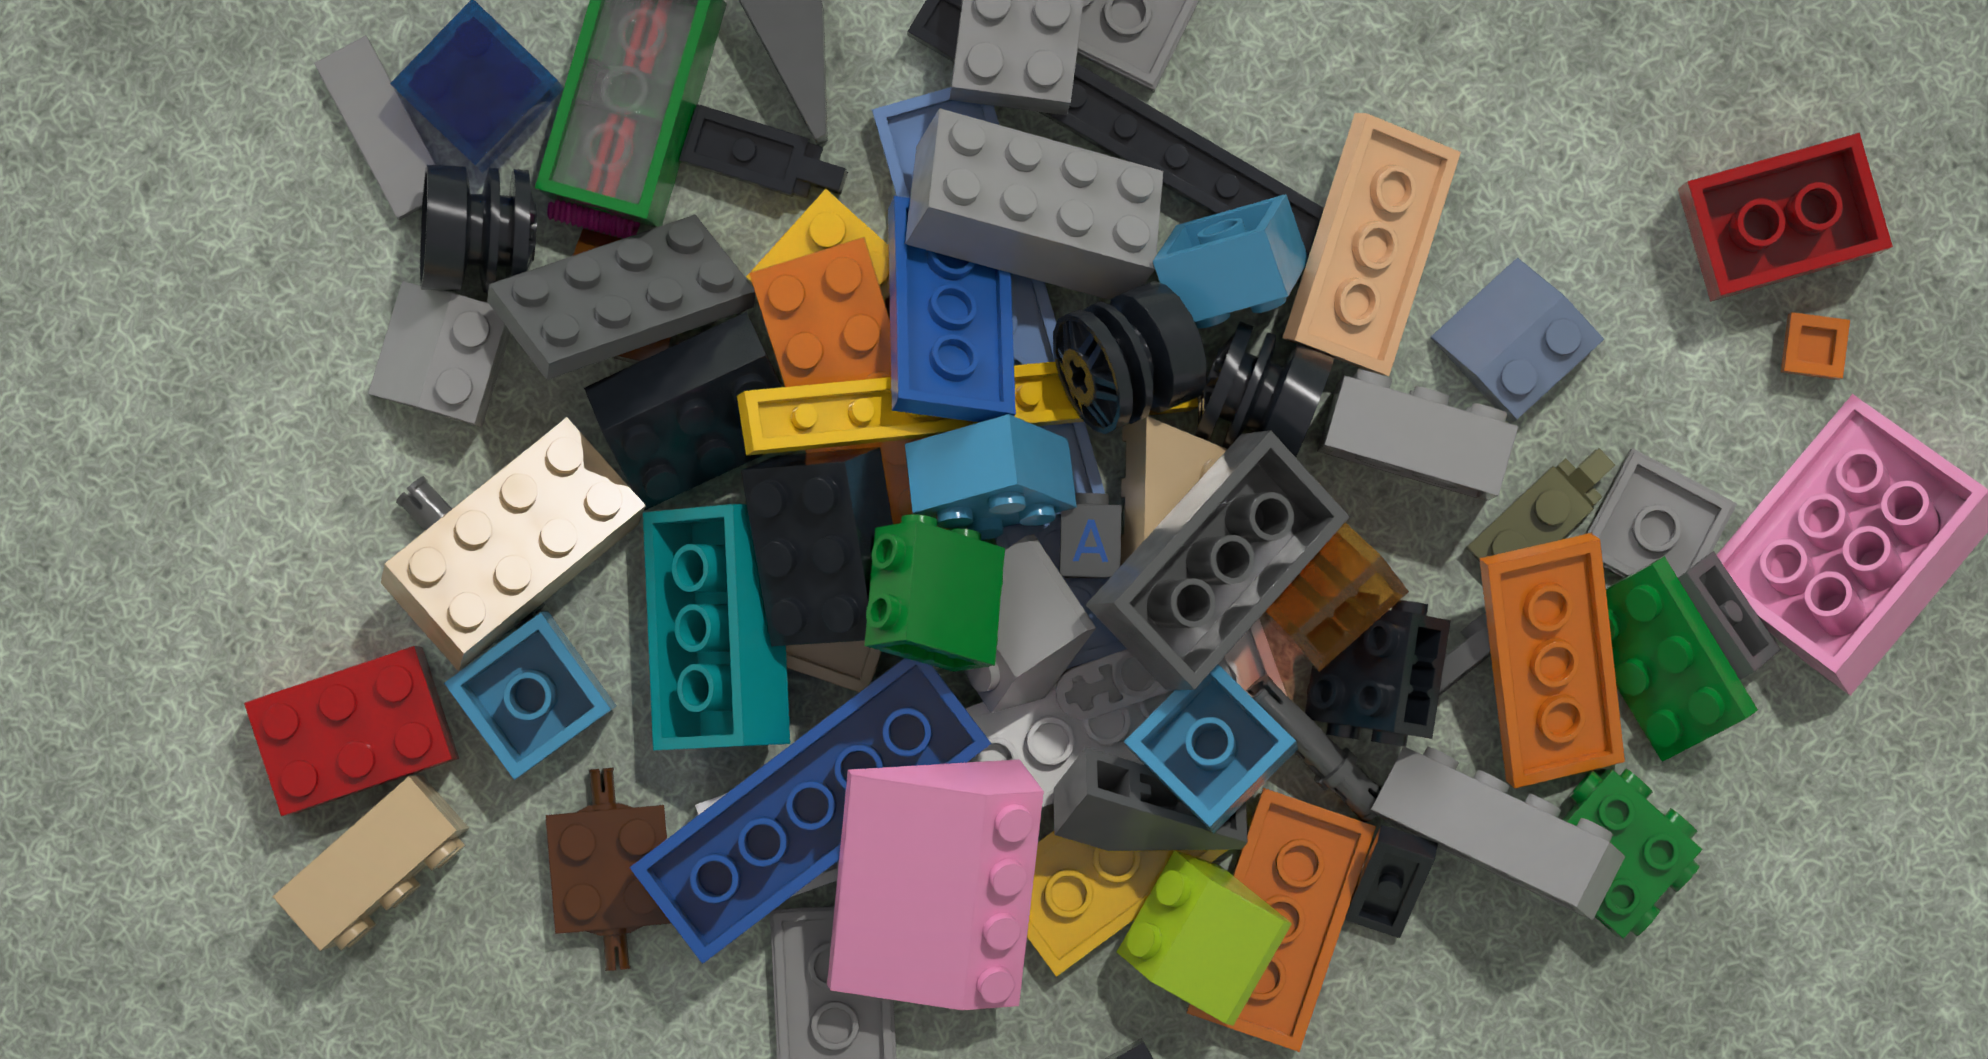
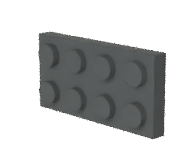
[487,215,756,380]

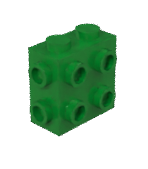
[864,514,1005,672]
[1562,769,1703,939]

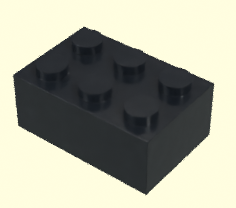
[584,312,782,511]
[741,447,893,647]

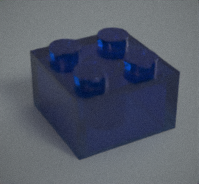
[390,0,564,174]

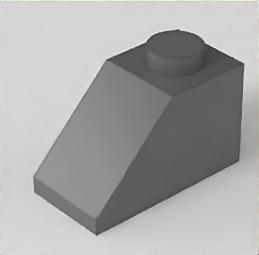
[1678,551,1781,680]

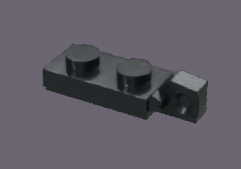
[679,104,848,199]

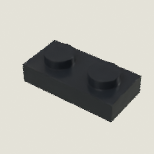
[1345,824,1438,938]

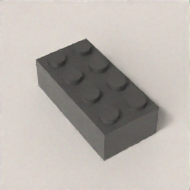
[1086,430,1350,690]

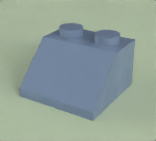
[1430,257,1604,424]

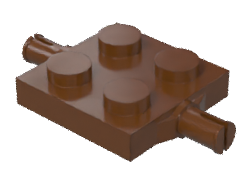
[545,768,672,971]

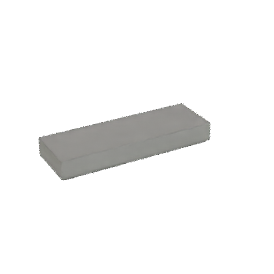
[314,35,436,220]

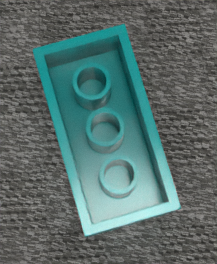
[643,504,790,751]

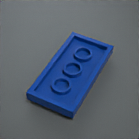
[888,196,1016,422]

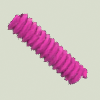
[547,199,640,239]

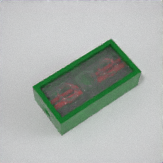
[535,0,727,228]

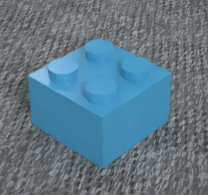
[1153,194,1308,328]
[905,414,1077,540]
[444,611,617,780]
[1124,664,1298,834]

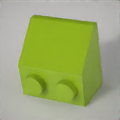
[1116,850,1292,1026]

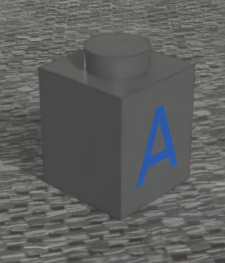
[1059,493,1122,579]

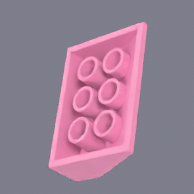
[1717,394,1988,696]
[827,759,1044,1010]

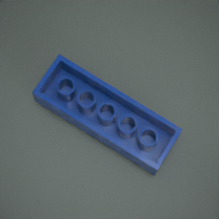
[629,658,991,964]

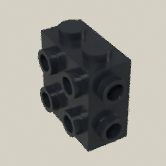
[1305,594,1451,747]

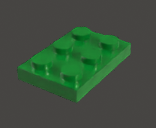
[1606,556,1758,762]

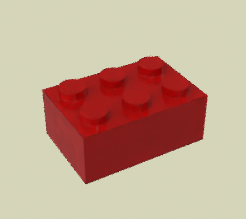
[1678,133,1893,302]
[244,646,459,816]

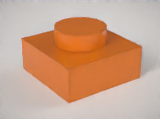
[1781,312,1850,380]

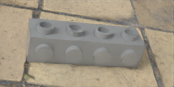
[1371,746,1625,921]

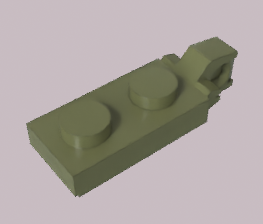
[1466,448,1615,562]

